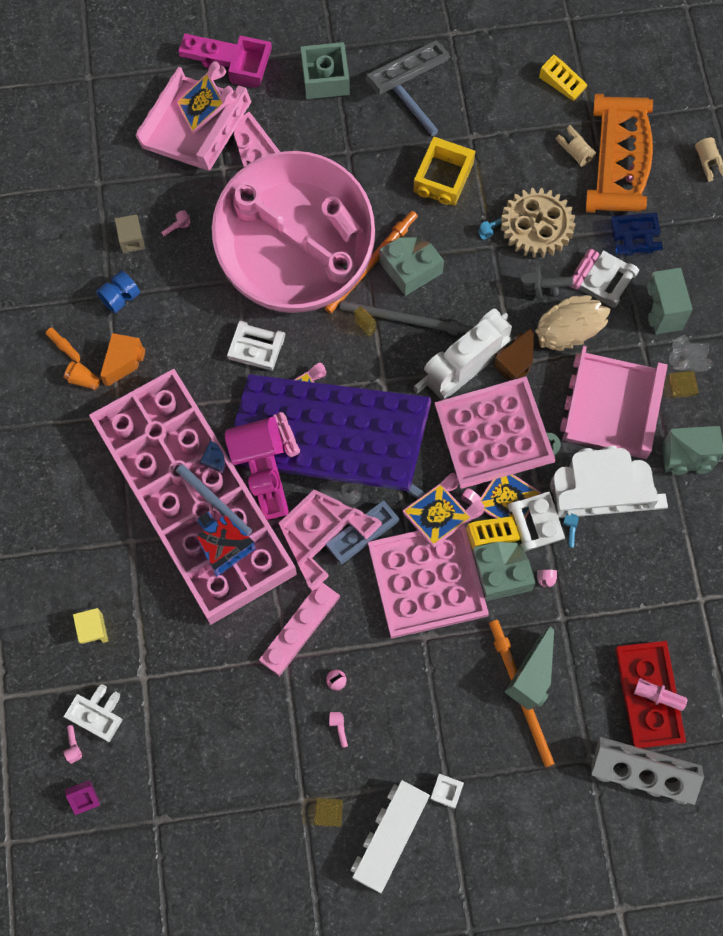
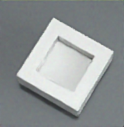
[430,774,464,809]

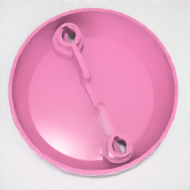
[212,151,375,313]

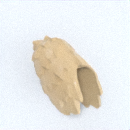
[535,295,610,351]

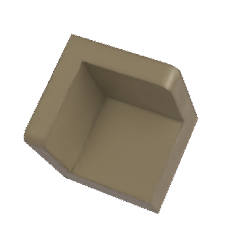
[115,215,145,253]

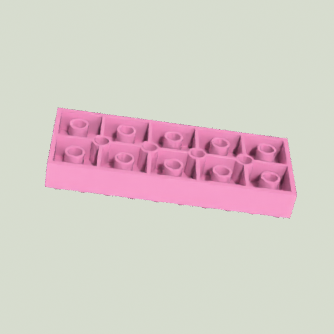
[89,369,297,625]

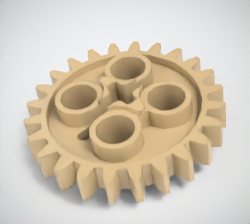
[501,188,575,258]

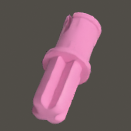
[634,678,687,711]

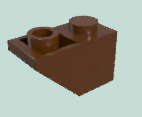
[494,329,534,381]

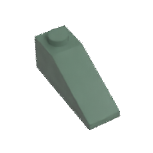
[504,627,554,710]

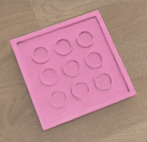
[435,377,555,489]
[368,525,489,639]

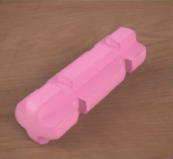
[570,249,599,290]
[272,412,300,457]

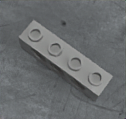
[591,737,704,805]

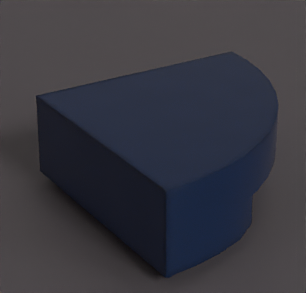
[200,440,225,473]

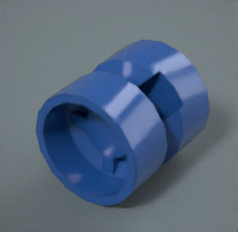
[96,270,140,314]

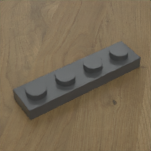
[366,40,449,95]

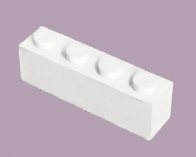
[351,780,430,894]

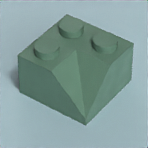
[301,42,350,99]
[379,237,444,296]
[647,268,693,334]
[661,426,723,475]
[472,542,535,602]

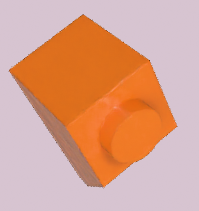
[100,333,145,386]

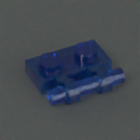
[611,212,663,256]

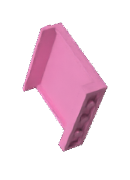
[136,67,251,171]
[560,346,668,460]

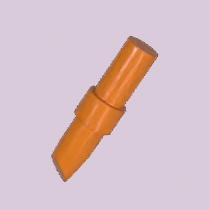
[45,327,80,362]

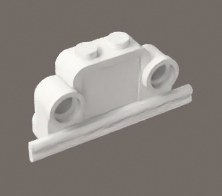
[414,309,513,400]
[550,446,668,518]

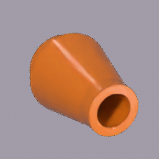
[64,361,101,391]

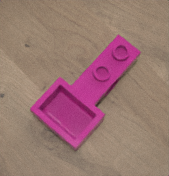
[178,34,272,88]
[225,416,289,520]

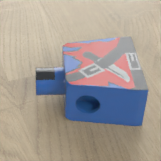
[197,512,256,577]

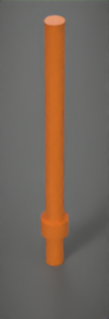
[324,211,418,314]
[489,620,555,768]

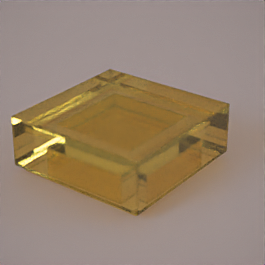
[354,306,376,337]
[669,371,699,398]
[315,798,343,827]

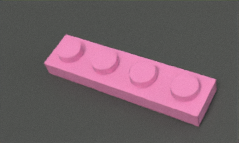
[259,583,340,677]

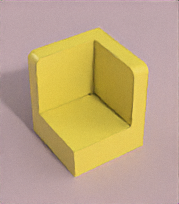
[73,608,108,644]

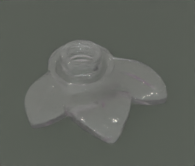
[668,335,714,372]
[318,480,363,505]

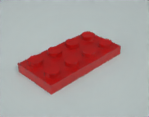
[615,641,686,749]

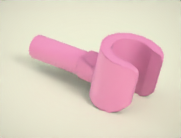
[161,210,190,236]
[329,712,348,748]
[63,725,82,764]

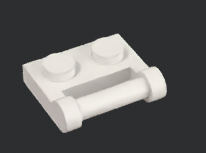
[580,250,639,308]
[227,321,285,371]
[507,491,565,552]

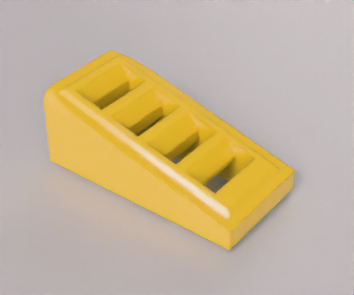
[539,55,587,101]
[466,516,520,551]

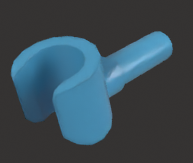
[478,218,502,240]
[563,512,579,548]

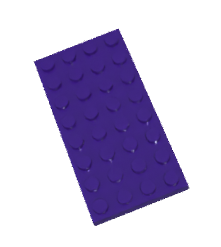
[226,374,431,491]

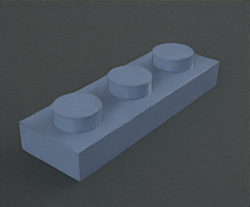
[326,501,399,565]

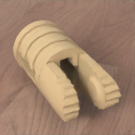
[555,125,596,167]
[695,137,723,182]

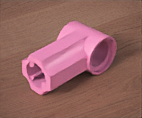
[321,196,363,243]

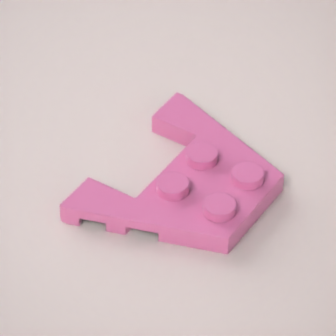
[279,490,382,591]

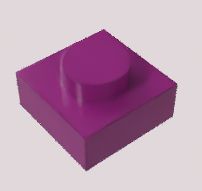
[65,780,100,815]

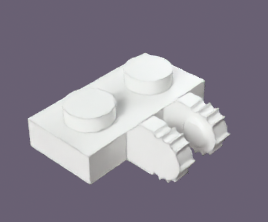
[64,684,123,742]

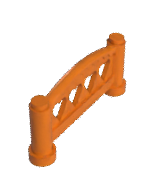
[586,94,653,213]

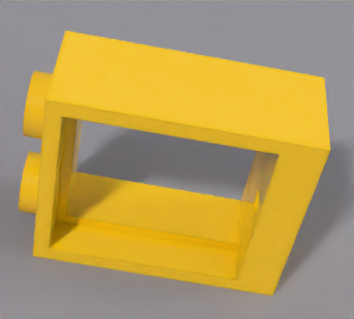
[413,136,475,206]

